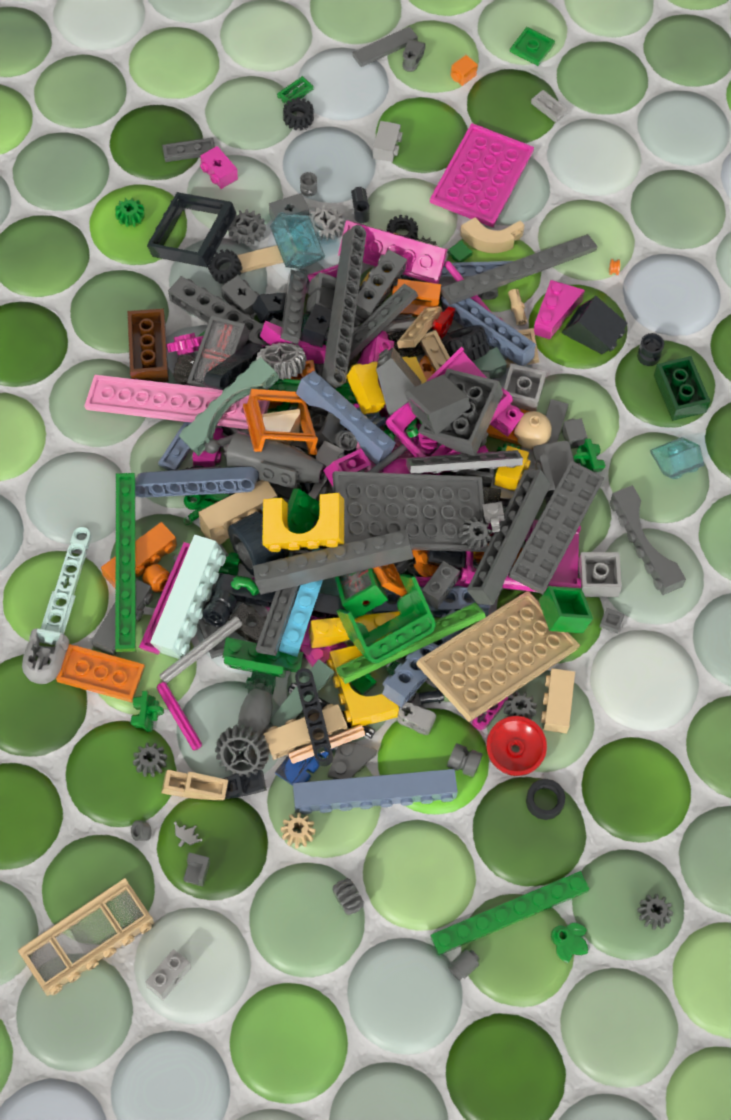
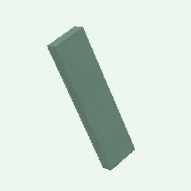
[270,659,335,727]

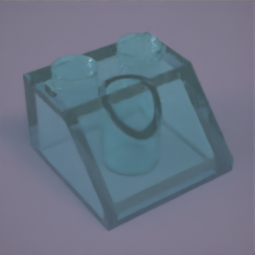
[650,437,705,479]

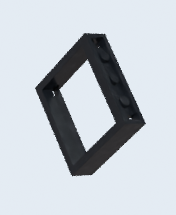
[147,192,237,268]

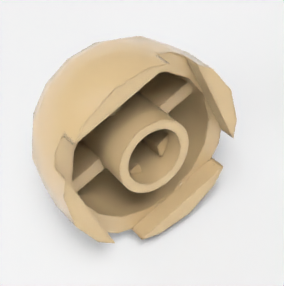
[514,411,552,449]

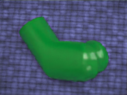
[231,576,259,596]

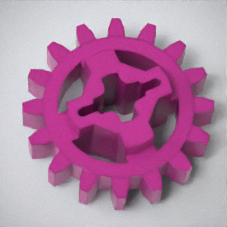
[166,333,204,355]

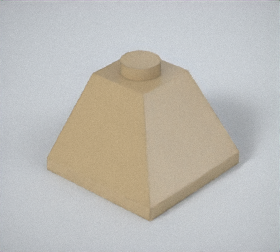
[262,409,300,445]

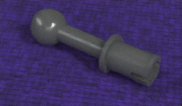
[204,429,250,454]

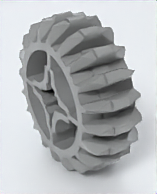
[256,342,306,380]

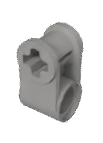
[397,702,437,735]

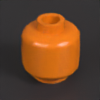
[142,564,170,593]

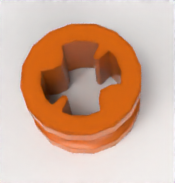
[609,259,620,275]

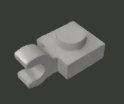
[483,502,505,532]

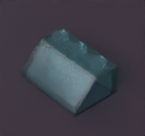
[270,212,325,269]

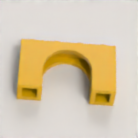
[347,357,427,415]
[263,493,344,552]
[327,646,399,728]

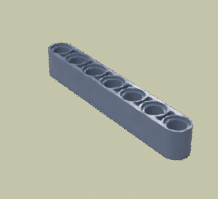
[135,467,259,498]

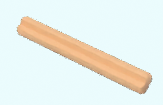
[289,725,365,764]

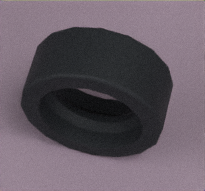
[526,779,566,820]

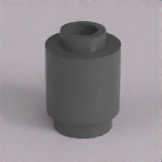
[448,949,480,981]

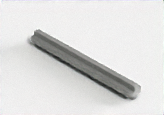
[160,616,242,683]

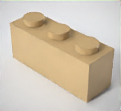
[540,668,575,734]

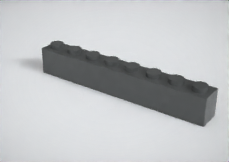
[467,470,551,605]
[253,529,414,594]

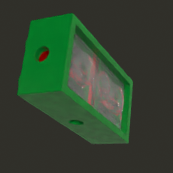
[335,568,388,620]

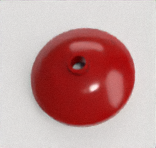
[486,716,547,776]

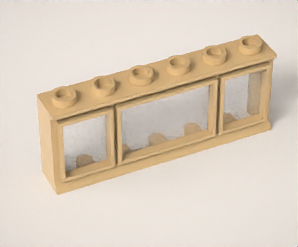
[18,878,154,996]

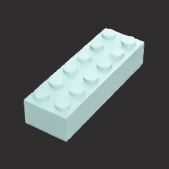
[150,535,226,659]

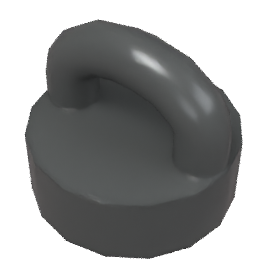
[131,820,152,841]

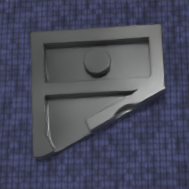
[328,742,377,780]

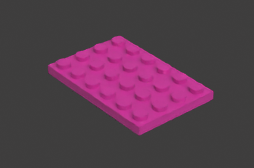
[430,123,534,227]

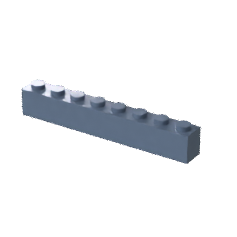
[293,769,457,815]

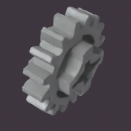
[306,205,344,242]

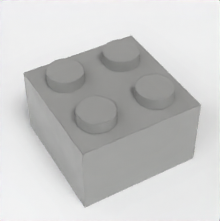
[503,363,546,411]
[578,552,622,597]

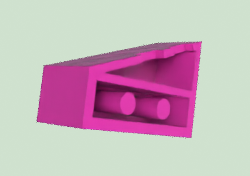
[534,280,585,339]

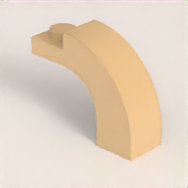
[460,217,525,253]

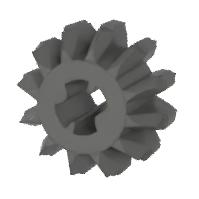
[458,517,492,551]
[503,691,537,720]
[133,742,167,778]
[333,878,364,915]
[637,894,673,930]

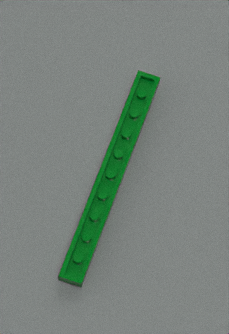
[115,473,136,652]

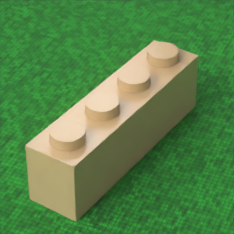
[263,704,348,760]

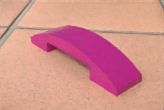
[260,321,327,364]

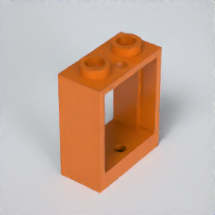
[392,279,441,317]

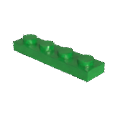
[222,637,303,673]

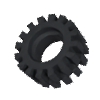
[283,97,314,130]
[386,215,418,240]
[208,249,242,284]

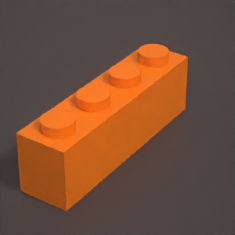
[101,522,177,588]

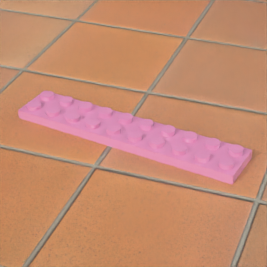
[85,375,270,430]

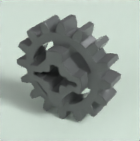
[228,209,266,246]

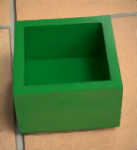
[539,586,593,633]

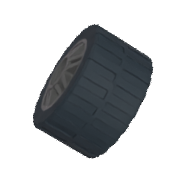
[228,512,285,576]

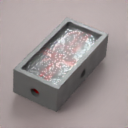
[187,316,250,388]

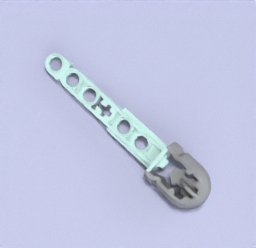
[22,527,91,684]

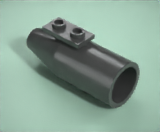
[227,432,326,489]

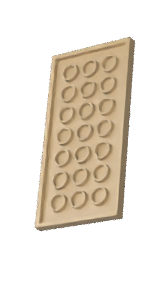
[416,591,580,722]

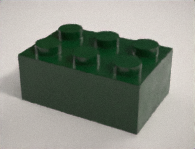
[653,356,711,421]

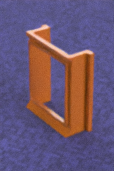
[243,389,318,455]

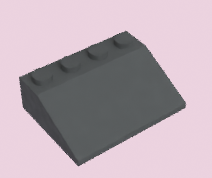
[419,369,503,456]

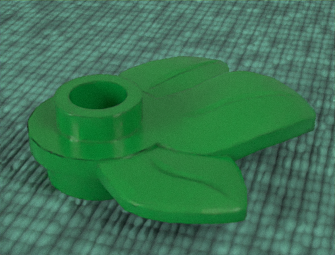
[551,923,588,963]

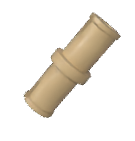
[508,289,528,326]

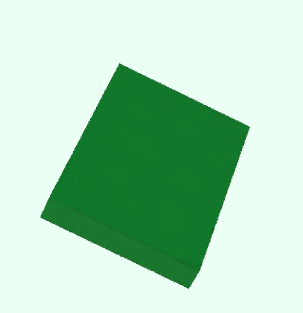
[224,656,286,678]

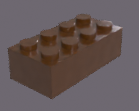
[127,309,169,382]

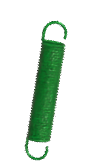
[184,498,220,525]

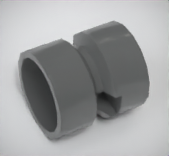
[447,743,483,778]

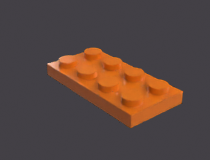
[56,644,145,702]

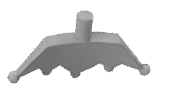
[174,822,203,847]

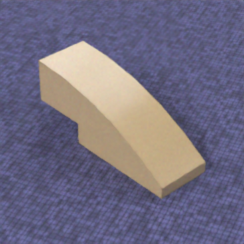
[161,769,228,800]

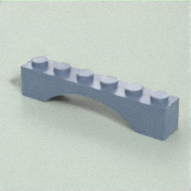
[296,371,396,465]

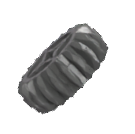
[215,724,270,778]

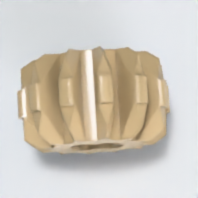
[281,813,315,848]

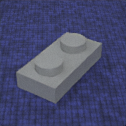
[531,90,568,123]

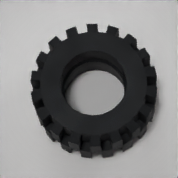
[441,326,490,361]

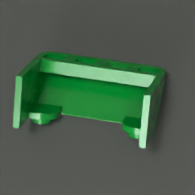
[336,574,436,663]

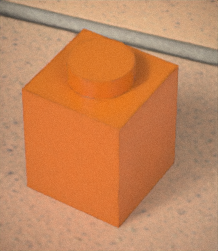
[451,55,478,86]

